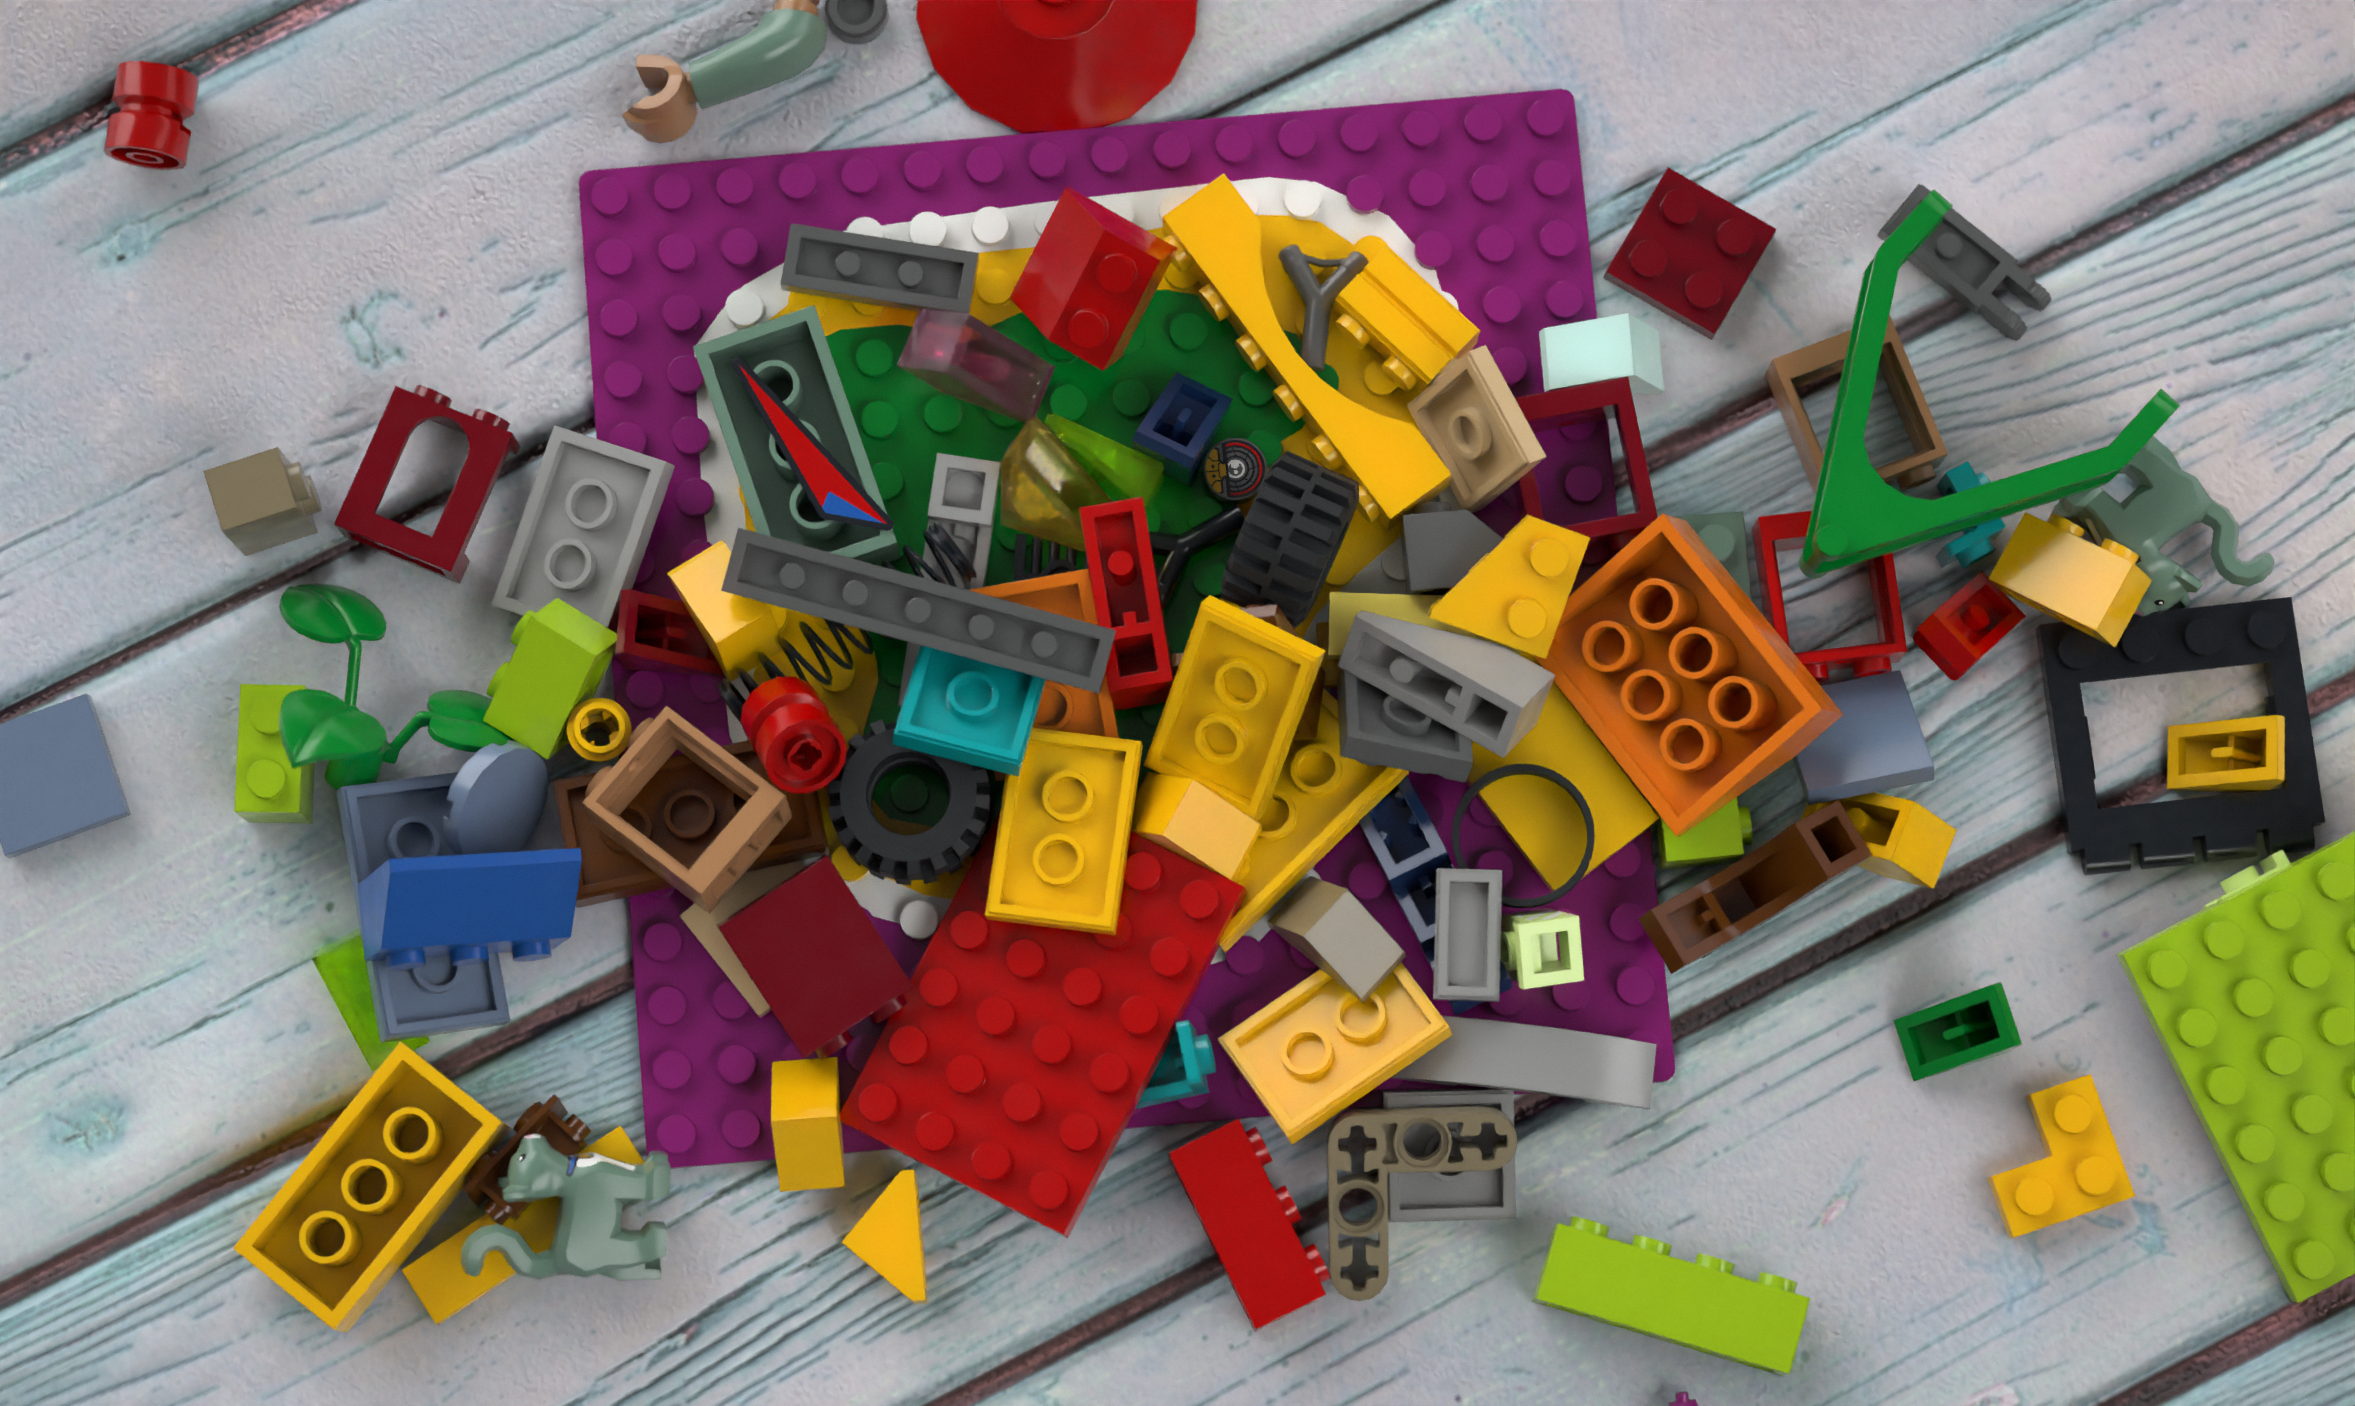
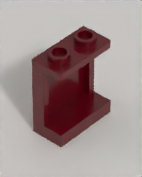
[717,854,913,1060]

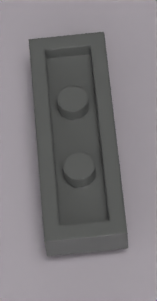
[780,223,979,320]

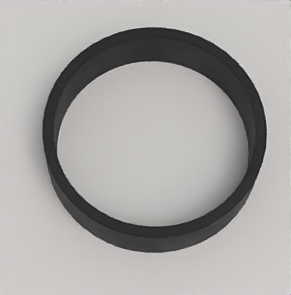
[1452,764,1595,909]

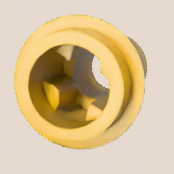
[567,698,632,761]

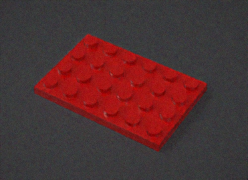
[840,809,1247,1238]

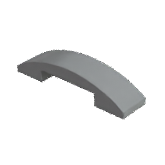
[898,453,1001,707]
[1392,1016,1657,1110]

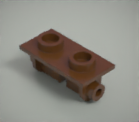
[463,1094,592,1225]

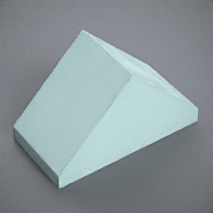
[1539,313,1664,394]

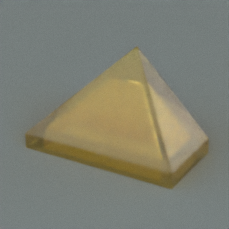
[1001,416,1113,552]

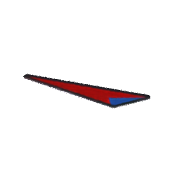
[731,357,894,531]

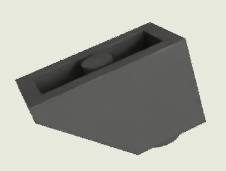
[1400,502,1503,596]

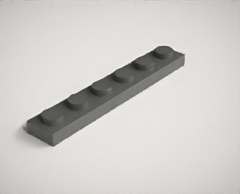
[721,528,1117,694]

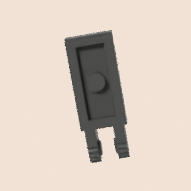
[1877,184,2052,341]

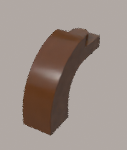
[1638,800,1872,974]

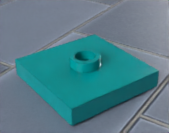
[892,645,1047,777]

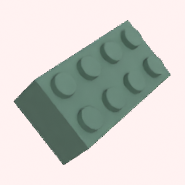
[693,305,901,566]

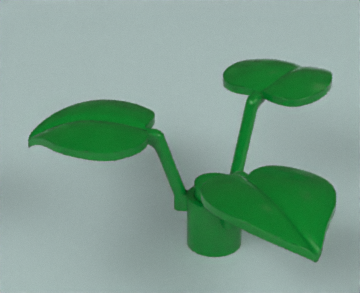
[279,583,516,790]

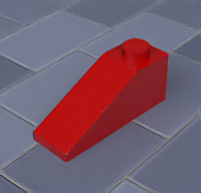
[1079,496,1175,711]

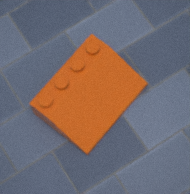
[1533,513,1844,836]

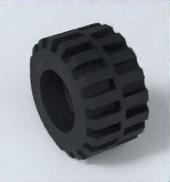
[1221,451,1359,629]
[827,715,992,885]

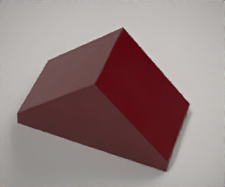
[615,589,723,676]

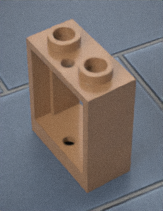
[1765,315,1948,494]
[582,706,793,914]

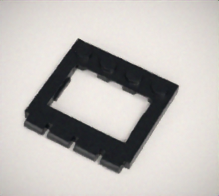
[2035,597,2325,876]

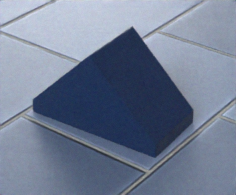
[1132,372,1233,487]

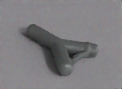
[1278,245,1369,372]

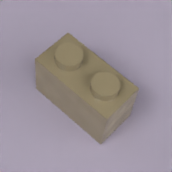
[203,447,322,556]

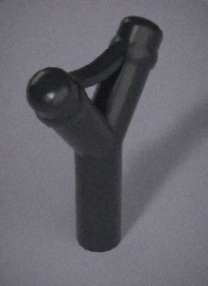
[1149,504,1245,609]

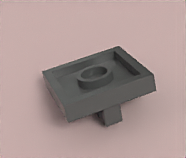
[1337,668,1473,783]

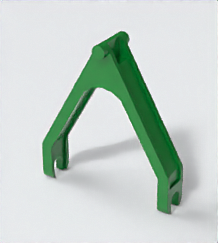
[1799,189,2180,579]

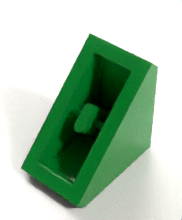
[1893,982,2022,1081]

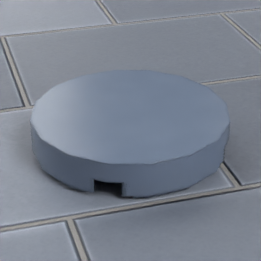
[442,740,549,855]

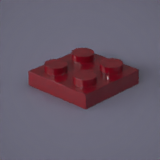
[1604,167,1777,340]

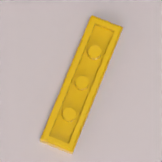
[401,1126,644,1325]

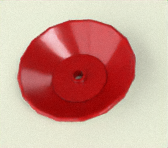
[916,0,1198,134]

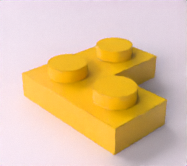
[1987,1074,2135,1239]

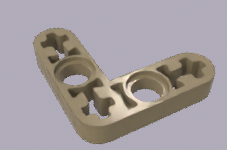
[1327,1106,1518,1301]

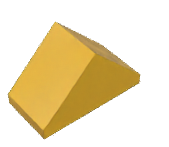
[667,540,783,682]
[2167,715,2285,793]
[1131,772,1263,882]
[771,1057,846,1192]
[842,1169,928,1304]

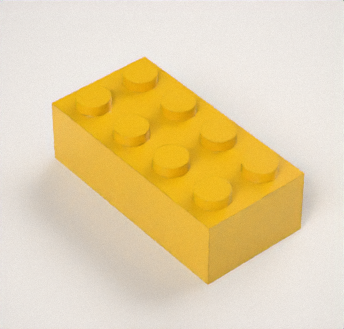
[233,1041,512,1333]

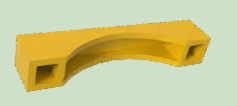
[1162,173,1452,531]

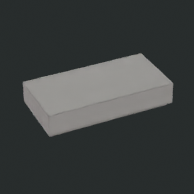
[1433,868,1502,1002]

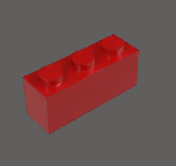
[1168,1118,1331,1332]

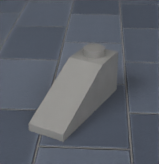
[1338,610,1555,758]

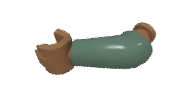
[622,0,827,143]

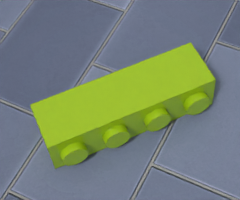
[1532,1216,1810,1376]

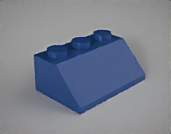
[357,848,582,970]

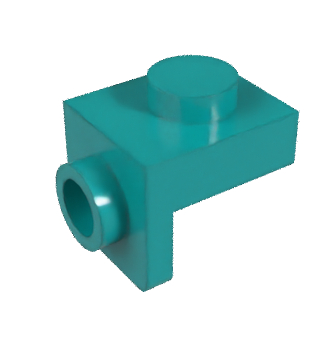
[1935,461,2006,568]
[1135,1020,1216,1109]

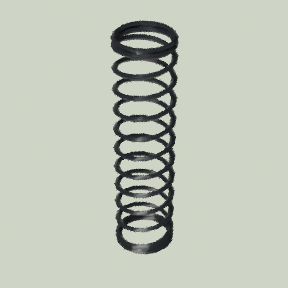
[716,522,977,725]

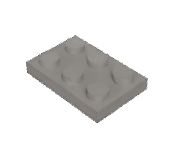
[491,425,675,633]

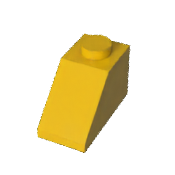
[1801,792,1957,889]

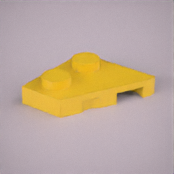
[1427,515,1590,659]

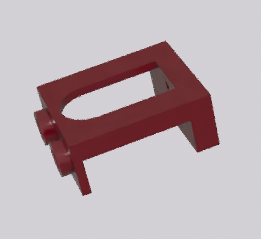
[334,385,520,584]

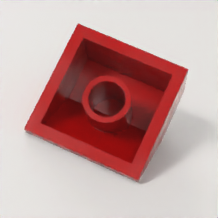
[1010,187,1178,371]

